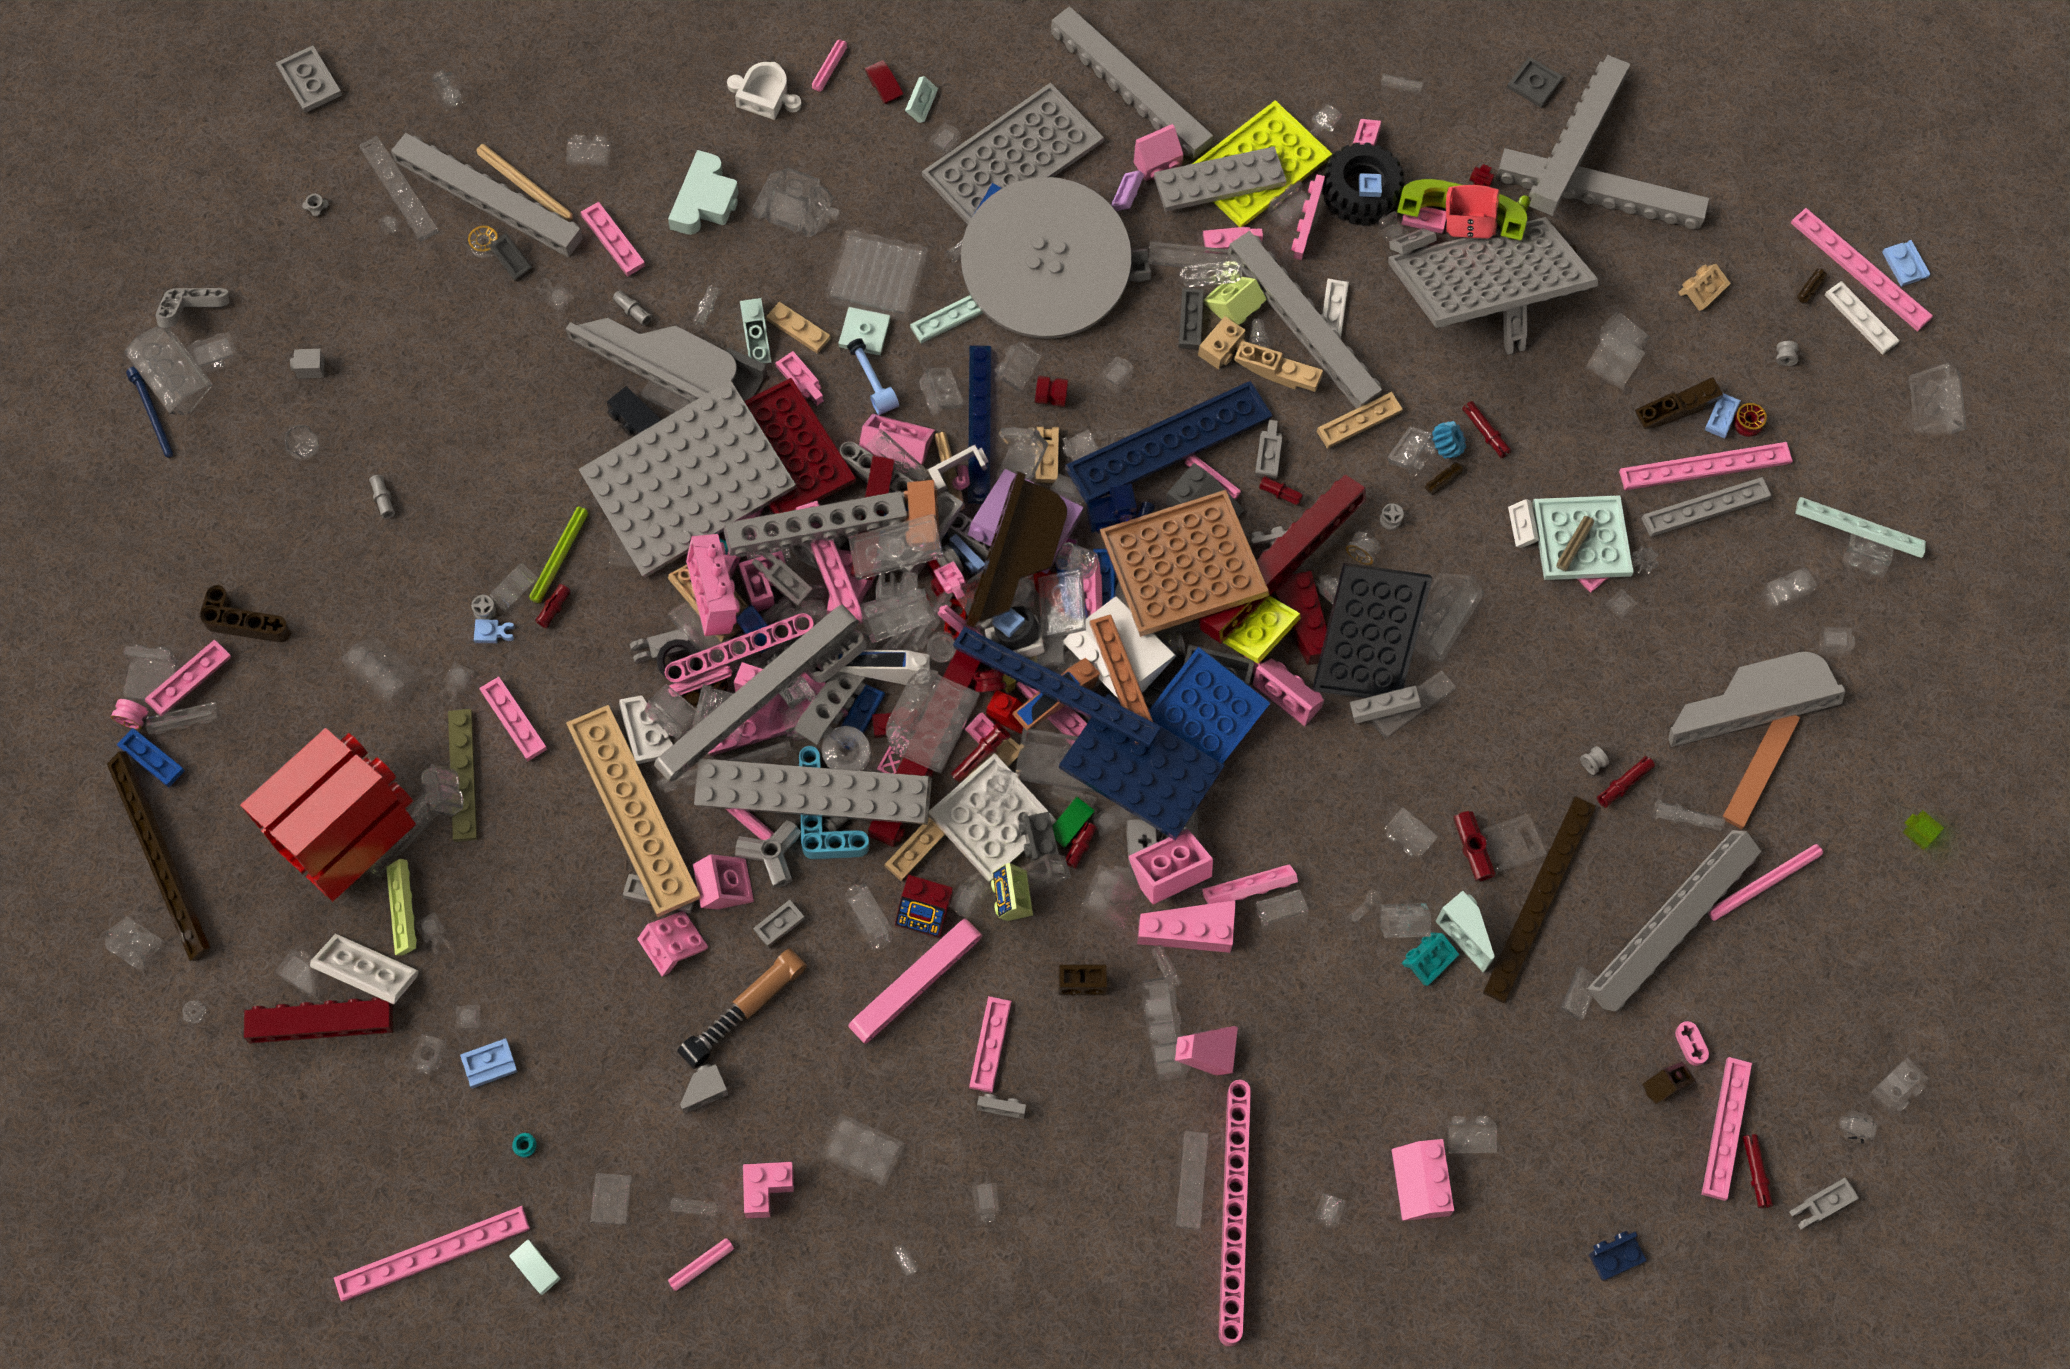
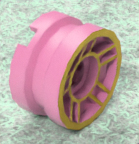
[111,699,149,729]

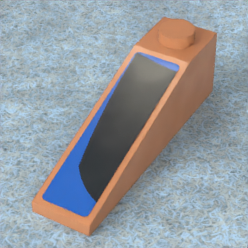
[1013,657,1100,731]

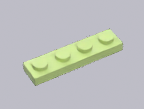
[386,859,417,956]

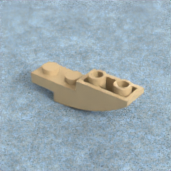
[1234,341,1323,392]

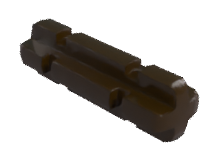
[1797,268,1827,304]
[1425,462,1463,494]

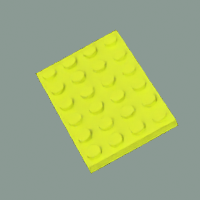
[1193,100,1332,227]

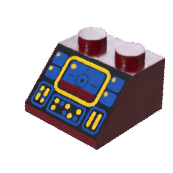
[895,875,953,938]

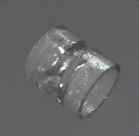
[1056,542,1099,579]
[927,631,956,662]

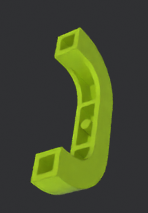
[1397,179,1527,240]

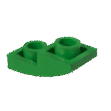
[1052,796,1095,847]

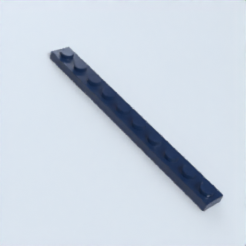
[953,626,1162,748]

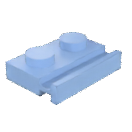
[1882,240,1930,287]
[460,1038,518,1089]

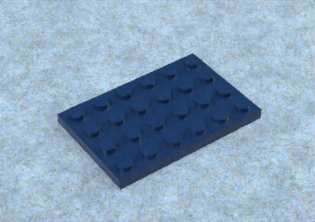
[1058,694,1224,841]

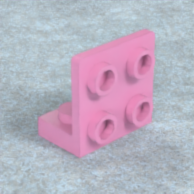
[638,911,708,976]

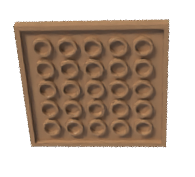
[1100,490,1269,637]

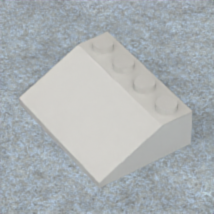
[1063,597,1176,698]

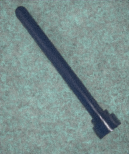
[126,365,173,458]

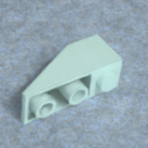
[740,298,771,363]

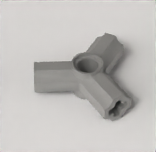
[735,820,801,888]

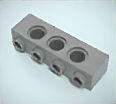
[794,672,866,745]

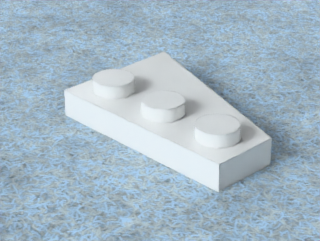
[619,695,673,764]

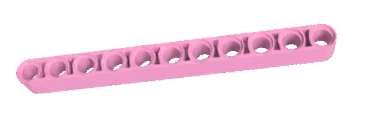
[1219,1080,1250,1347]

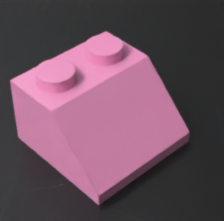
[1134,124,1183,181]
[693,854,754,910]

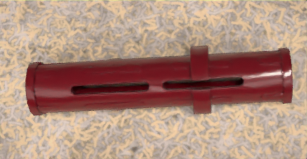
[1462,401,1511,459]
[1597,756,1655,808]
[1742,1134,1773,1209]

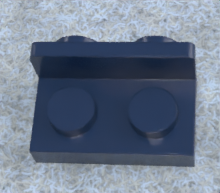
[1589,1231,1647,1281]

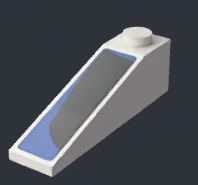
[835,650,930,688]

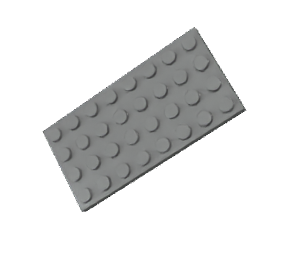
[922,83,1104,224]

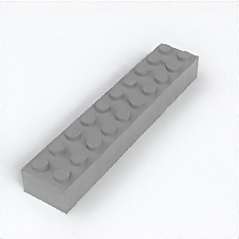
[694,759,932,825]

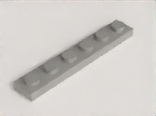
[1641,477,1771,537]

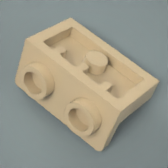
[1678,264,1731,311]

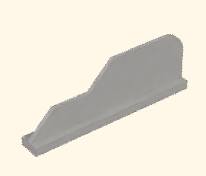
[566,318,737,403]
[1668,652,1845,747]

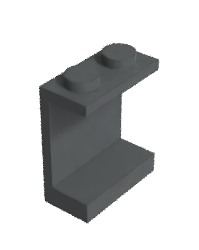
[726,348,767,401]

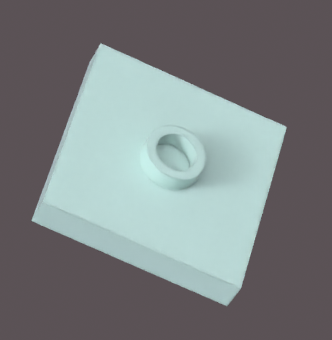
[839,307,890,356]

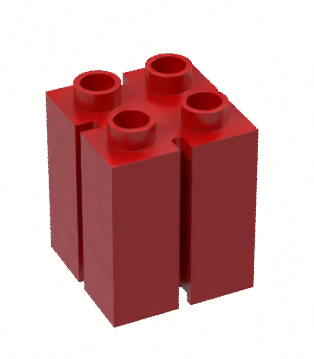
[240,728,416,902]

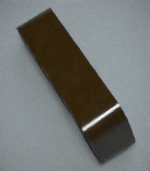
[200,585,291,642]

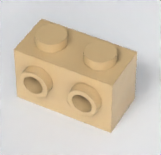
[1198,316,1246,370]

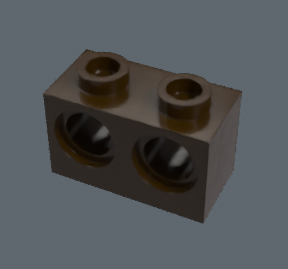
[1058,964,1107,995]

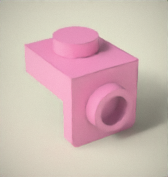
[965,713,994,743]

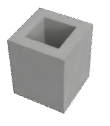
[290,349,325,379]

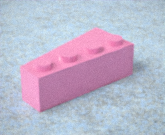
[1137,900,1235,953]

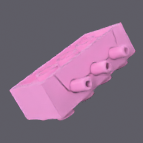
[686,534,739,636]

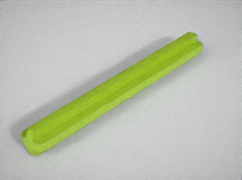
[529,507,588,603]

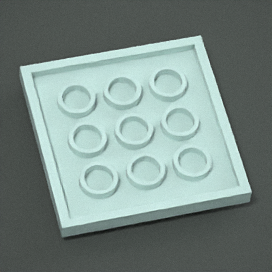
[1532,496,1633,580]

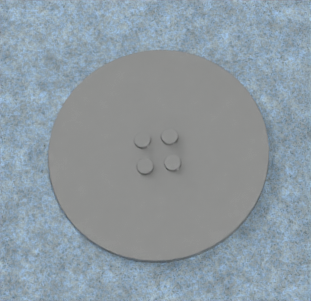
[961,177,1131,339]

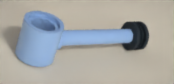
[847,338,899,415]

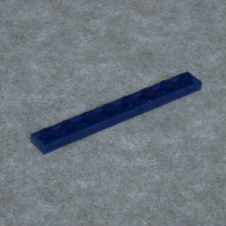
[968,346,991,504]

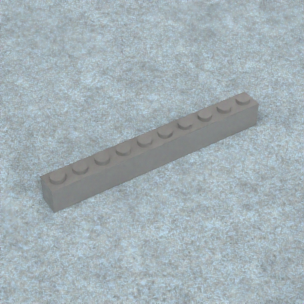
[1051,6,1213,160]
[1529,55,1630,216]
[391,133,583,257]
[1496,148,1709,229]
[1228,231,1382,409]
[1587,830,1762,1011]

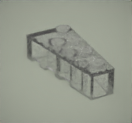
[1140,976,1190,1083]

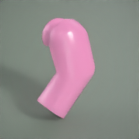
[952,465,970,491]

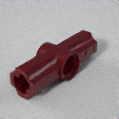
[1453,811,1495,882]

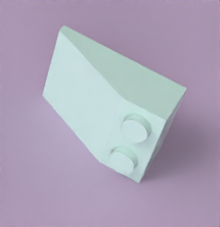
[1435,891,1495,973]

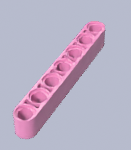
[664,613,813,682]
[848,918,982,1044]

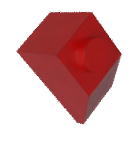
[986,690,1030,737]

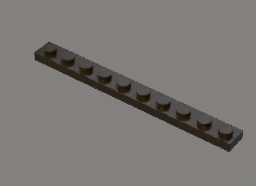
[107,751,211,961]
[1483,796,1596,1004]

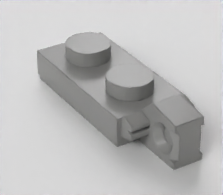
[1255,420,1282,479]

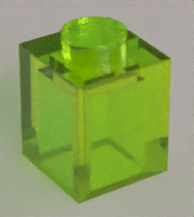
[1902,810,1944,850]

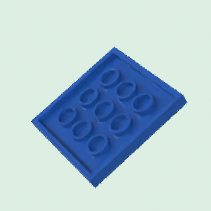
[1149,646,1271,764]

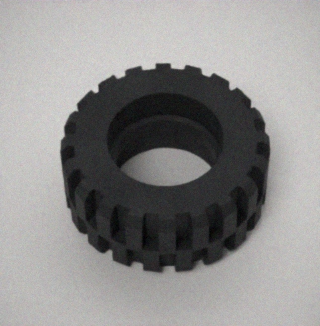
[1322,142,1405,225]

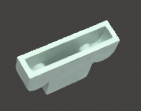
[668,150,738,235]

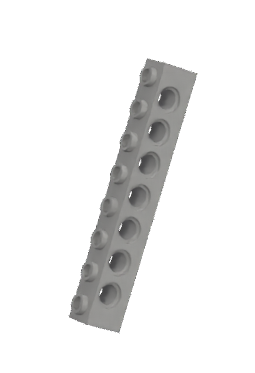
[724,491,907,557]

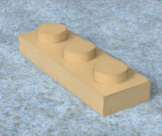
[766,302,831,354]

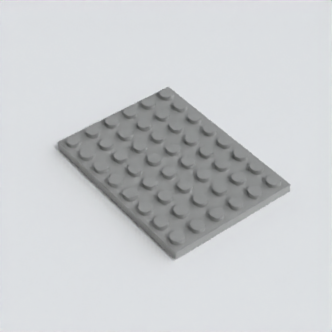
[1388,217,1598,328]
[579,380,797,578]

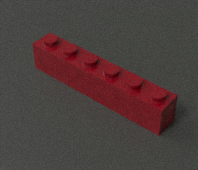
[244,997,393,1044]

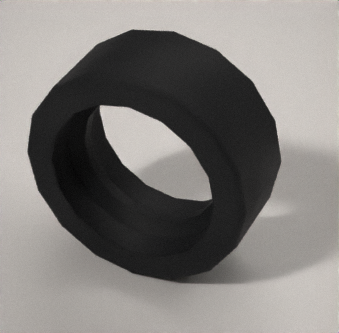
[994,606,1039,651]
[657,639,700,679]

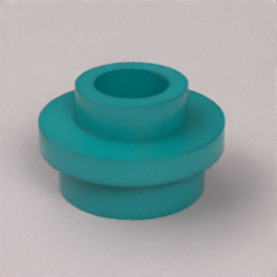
[512,1133,537,1158]

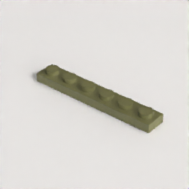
[448,709,477,842]

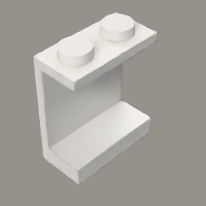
[928,445,989,493]

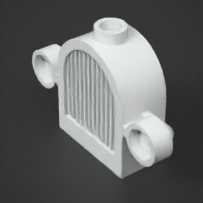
[727,62,801,120]

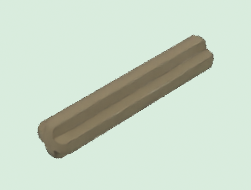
[1556,516,1594,571]

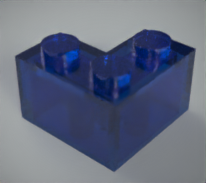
[1086,484,1137,534]

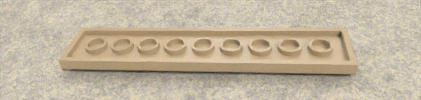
[566,705,701,918]

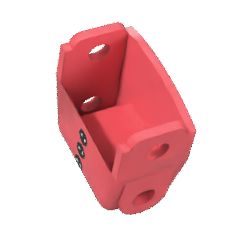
[1446,185,1499,239]

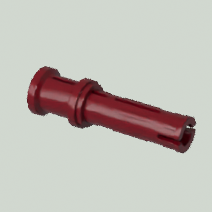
[951,723,1010,783]

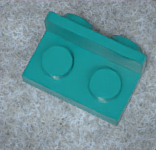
[1402,932,1459,986]

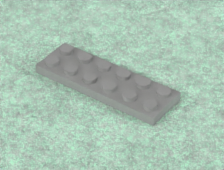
[1154,146,1286,212]

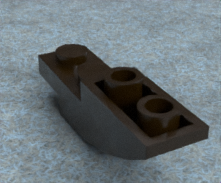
[1634,377,1723,429]

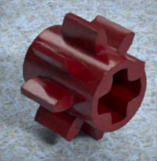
[1469,164,1495,187]

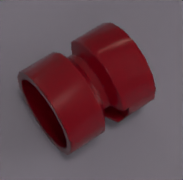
[1035,375,1068,407]

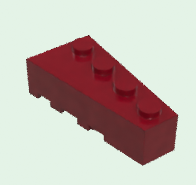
[1270,571,1327,665]

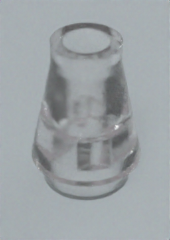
[1248,319,1270,348]

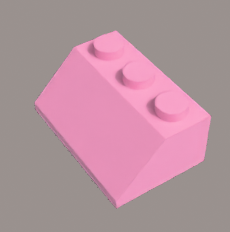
[859,414,935,467]
[1253,658,1324,726]
[1129,829,1213,905]
[1392,1139,1454,1221]

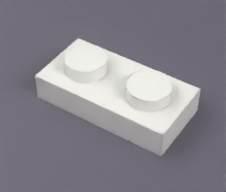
[1508,499,1539,548]

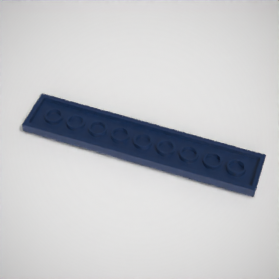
[1065,381,1272,504]

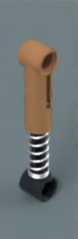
[677,948,807,1069]

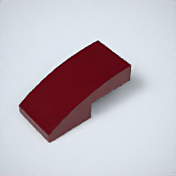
[864,60,903,104]
[926,555,947,606]

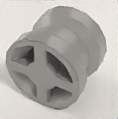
[1776,341,1799,366]
[1380,503,1404,530]
[471,595,496,620]
[1580,746,1609,775]

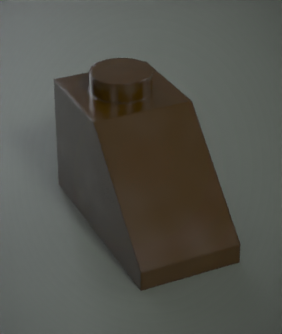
[1642,1061,1696,1104]

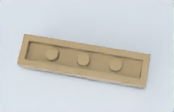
[1317,392,1403,449]

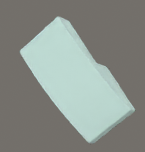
[510,1240,561,1295]

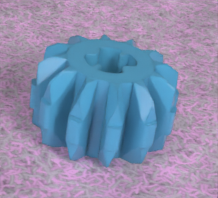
[1432,421,1466,459]

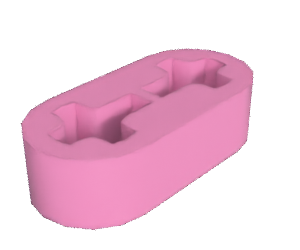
[1675,1021,1709,1066]

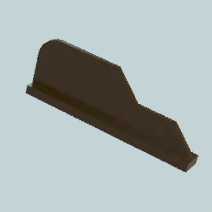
[965,471,1067,628]

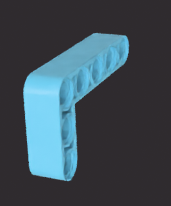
[799,746,869,859]

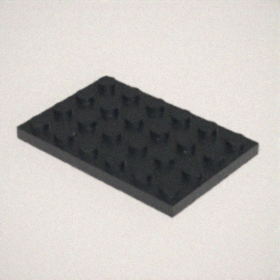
[1312,563,1433,698]

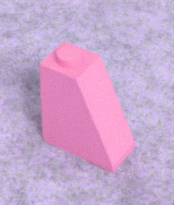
[1175,1026,1238,1075]

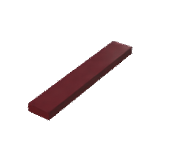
[850,455,895,580]

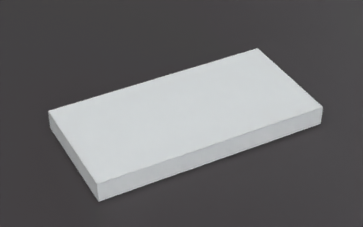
[310,934,419,1004]

